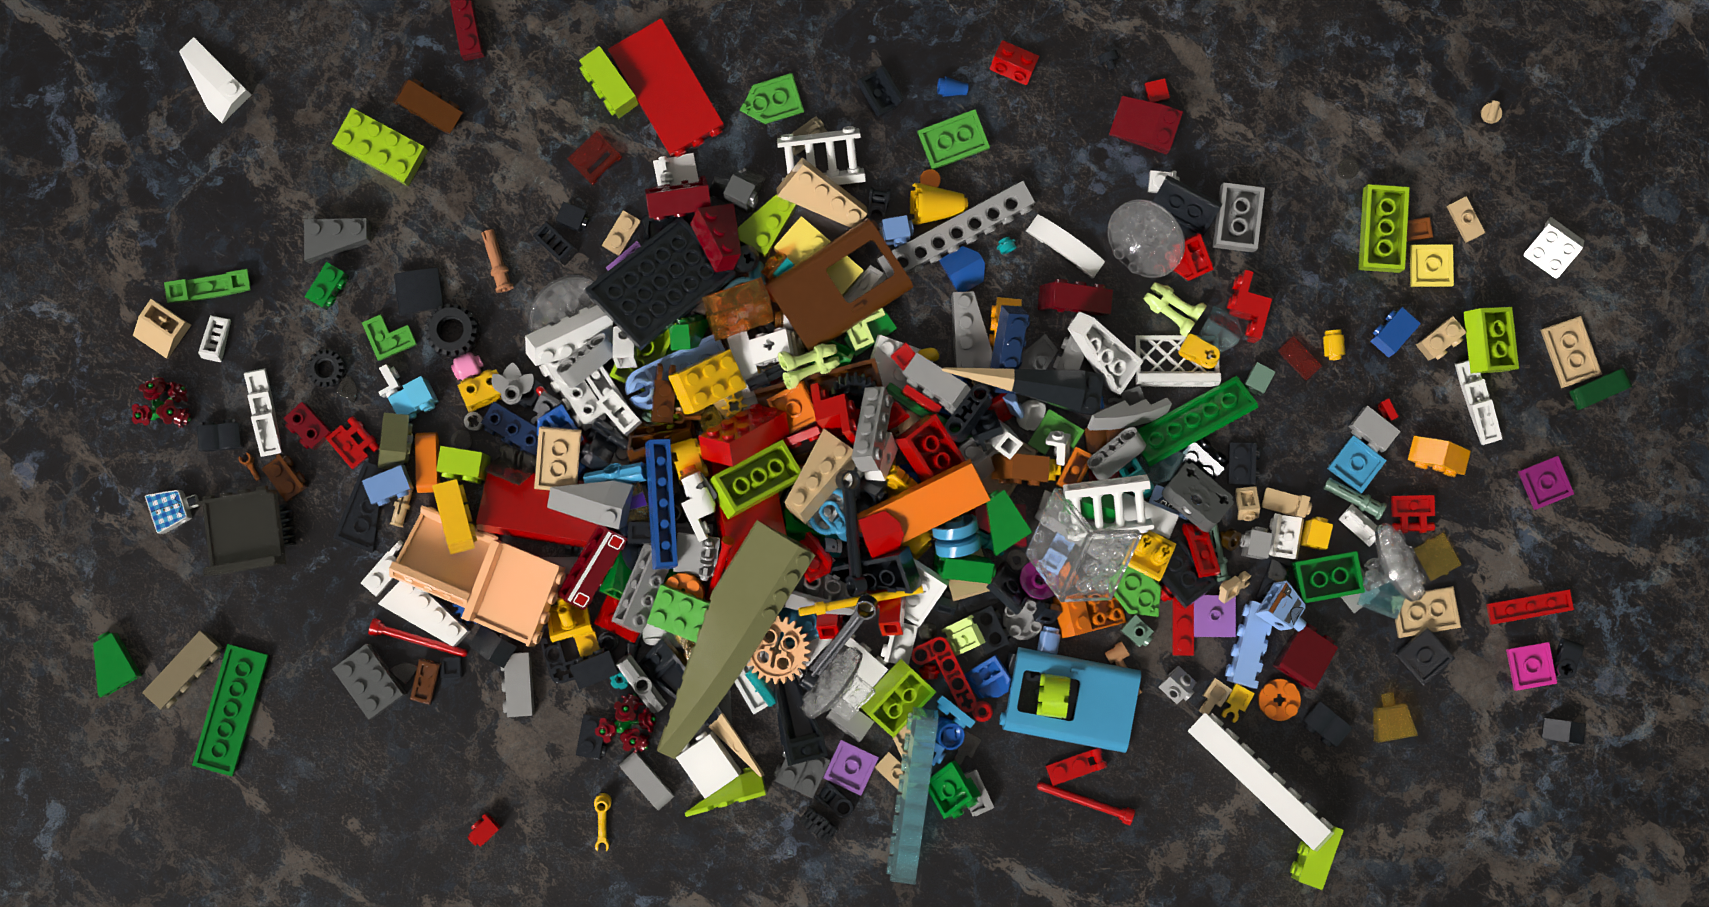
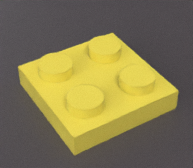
[1410,245,1454,287]

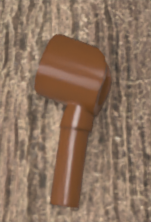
[673,411,701,424]
[239,452,261,481]

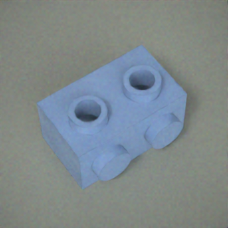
[882,215,914,248]
[362,465,414,506]

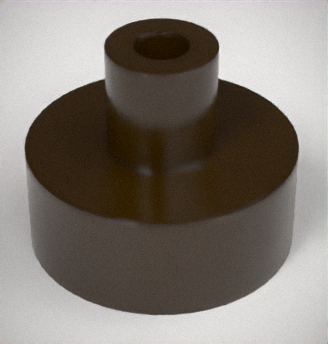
[1220,528,1242,551]

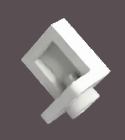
[379,364,402,398]

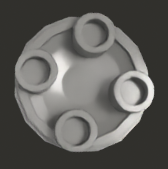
[1003,599,1044,640]

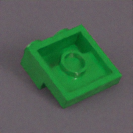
[924,761,982,819]

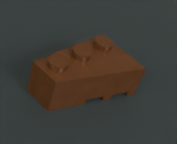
[392,78,463,134]
[627,420,698,464]

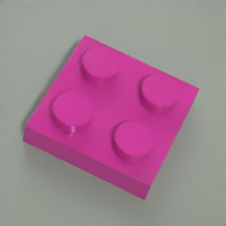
[1506,642,1557,691]

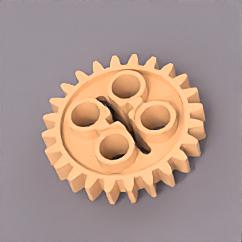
[747,615,812,684]

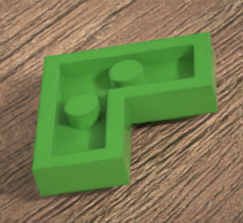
[362,314,417,361]
[1027,409,1085,455]

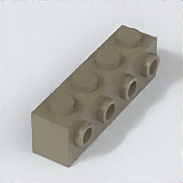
[142,631,223,710]

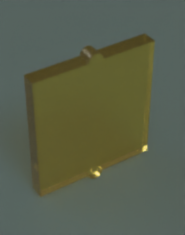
[1413,533,1461,581]

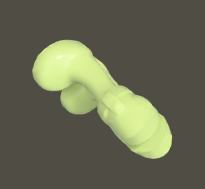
[1143,282,1207,337]
[778,344,840,390]

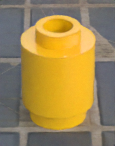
[1323,330,1346,360]

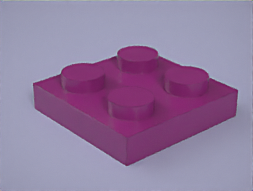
[1518,456,1574,510]

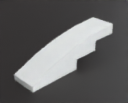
[1455,360,1502,445]
[244,368,282,457]

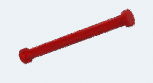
[705,536,735,602]

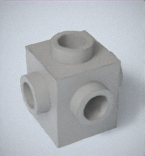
[1159,666,1197,704]

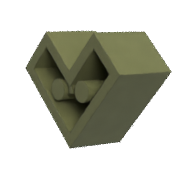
[378,413,413,469]

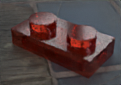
[1278,336,1322,381]

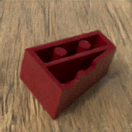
[645,176,711,220]
[690,203,741,272]
[1038,279,1113,316]

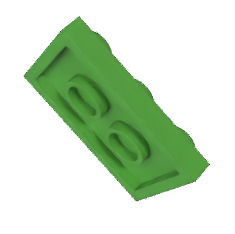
[917,110,990,170]
[647,583,710,643]

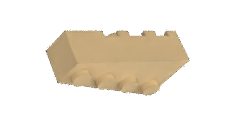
[776,157,868,228]
[784,429,856,524]

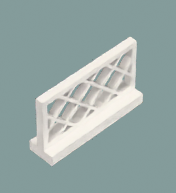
[1135,335,1221,387]

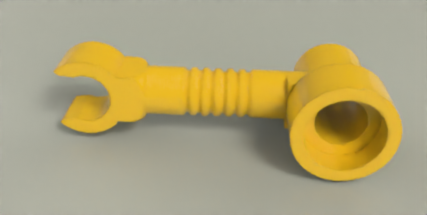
[594,793,612,851]

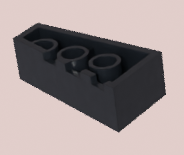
[829,545,922,594]

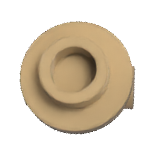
[1481,101,1502,124]

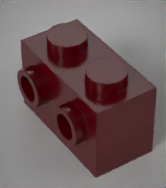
[283,402,332,450]

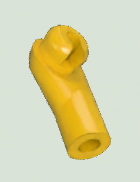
[918,348,939,362]

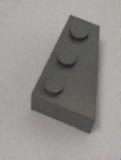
[724,167,766,214]
[304,218,371,264]

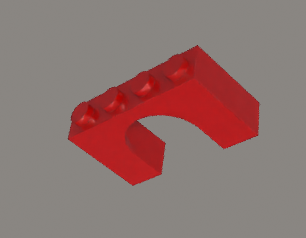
[816,589,906,639]

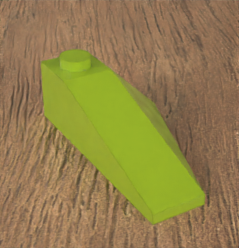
[685,767,767,817]

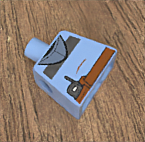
[1255,581,1306,631]

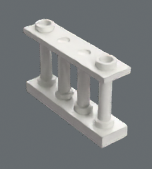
[777,126,865,185]
[1063,474,1154,541]

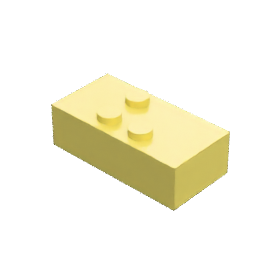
[774,216,864,297]

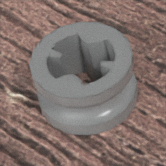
[464,412,483,431]

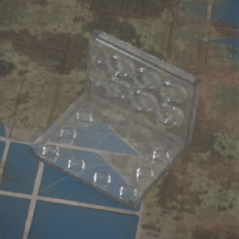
[1025,488,1142,602]

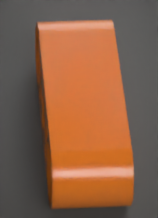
[415,432,440,493]

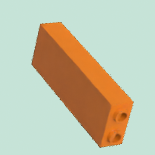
[857,459,990,546]

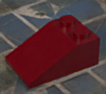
[1109,96,1183,155]

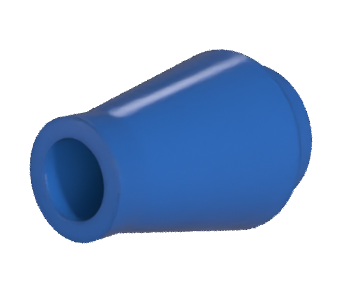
[937,76,968,97]

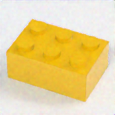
[668,349,747,414]
[432,479,478,554]

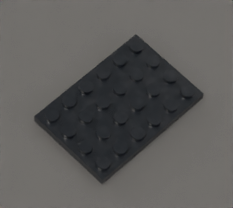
[585,217,736,351]

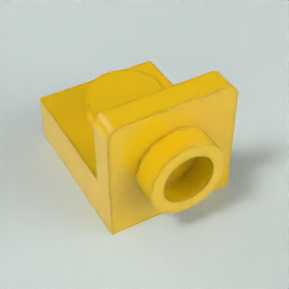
[573,628,600,657]

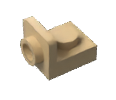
[1235,487,1260,521]

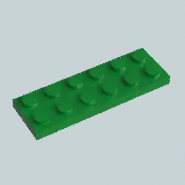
[1137,376,1258,467]
[192,644,269,777]

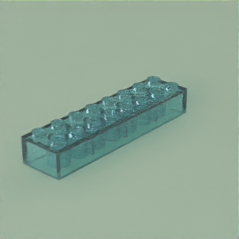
[886,707,939,885]

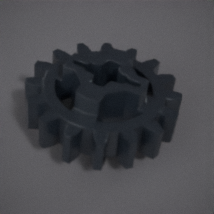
[831,372,876,410]

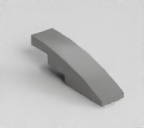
[1087,398,1172,430]

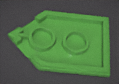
[740,73,804,124]
[1102,564,1161,617]

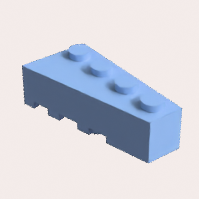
[1225,601,1272,689]

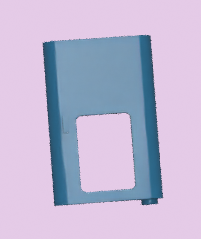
[999,647,1141,753]

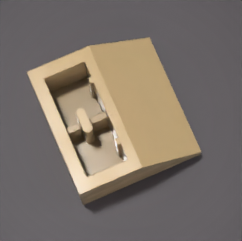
[133,299,191,359]

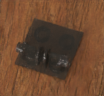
[484,444,537,485]

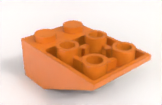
[1052,585,1126,638]

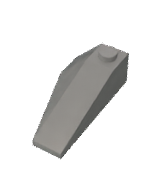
[547,480,634,529]
[785,574,872,615]

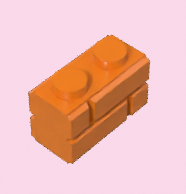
[1055,447,1092,489]

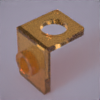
[761,251,787,281]

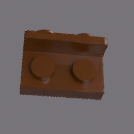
[262,453,308,502]

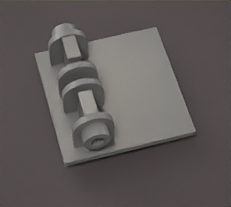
[673,532,720,581]

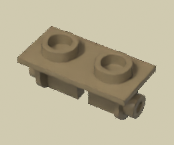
[791,116,827,156]

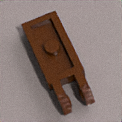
[651,363,676,424]

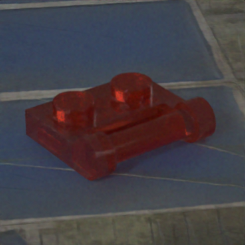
[567,131,622,186]

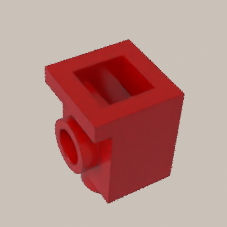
[467,812,502,847]

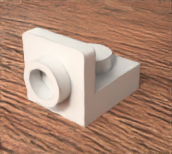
[1148,170,1180,193]
[1046,431,1071,466]

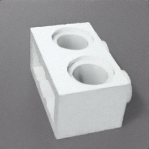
[596,389,642,436]

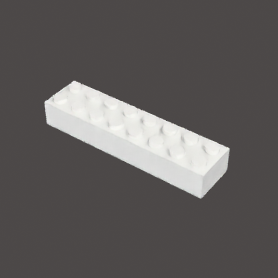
[1188,713,1334,851]

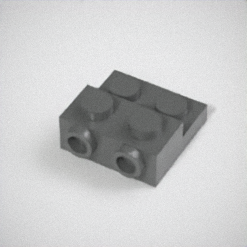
[773,751,831,799]

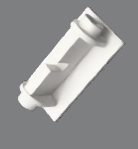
[1338,504,1383,547]

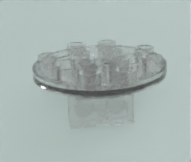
[1108,199,1185,278]
[528,275,596,333]
[1363,523,1426,602]
[801,647,875,722]

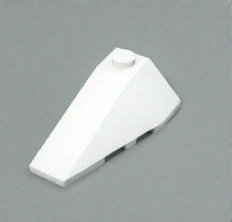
[179,37,251,124]

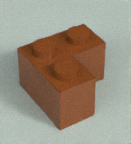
[991,453,1050,486]

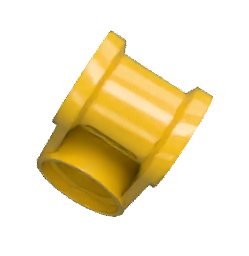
[1178,334,1220,369]

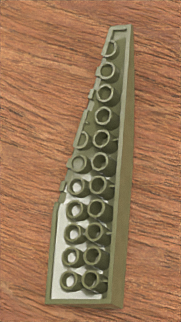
[657,520,815,759]

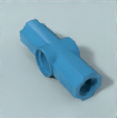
[583,462,647,484]

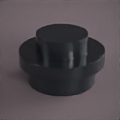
[598,631,619,651]

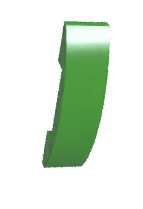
[164,269,251,303]

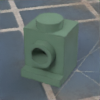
[1120,615,1154,647]

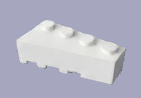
[525,304,613,366]
[1068,312,1143,395]
[378,581,471,646]

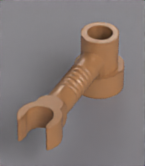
[1105,641,1142,695]

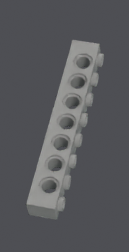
[877,181,1035,279]

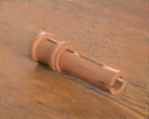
[481,229,514,293]

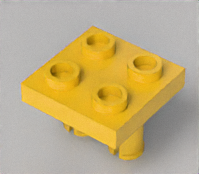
[1122,530,1176,581]
[547,592,592,642]

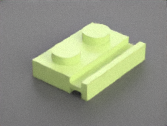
[942,615,986,656]

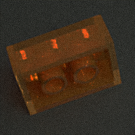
[702,277,774,341]

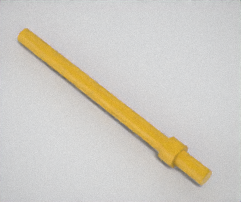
[798,585,923,616]

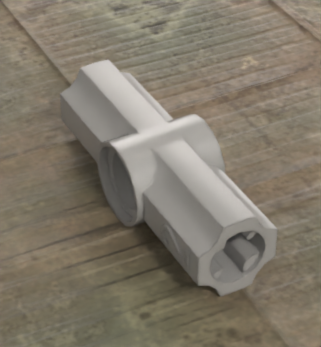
[615,653,667,713]

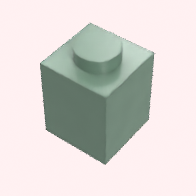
[1243,362,1275,396]

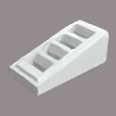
[198,315,231,362]

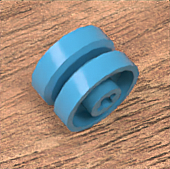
[932,514,982,558]

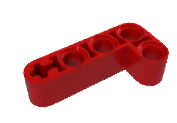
[911,637,977,712]

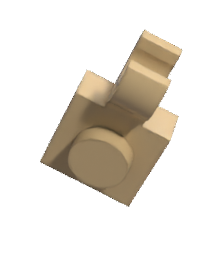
[1199,678,1232,714]

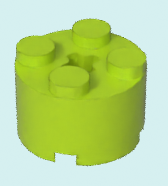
[1037,673,1071,718]

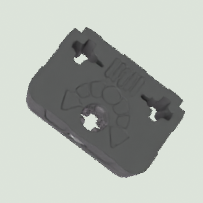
[1162,462,1234,532]

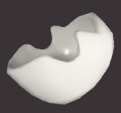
[1017,400,1046,431]

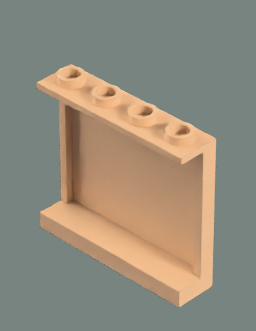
[389,506,499,608]
[461,540,565,647]

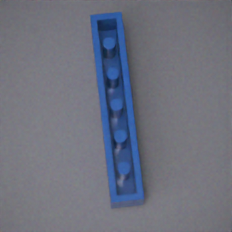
[645,439,678,570]

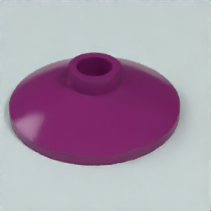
[1020,560,1061,599]

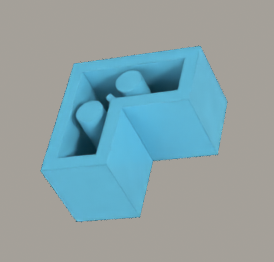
[388,376,439,421]

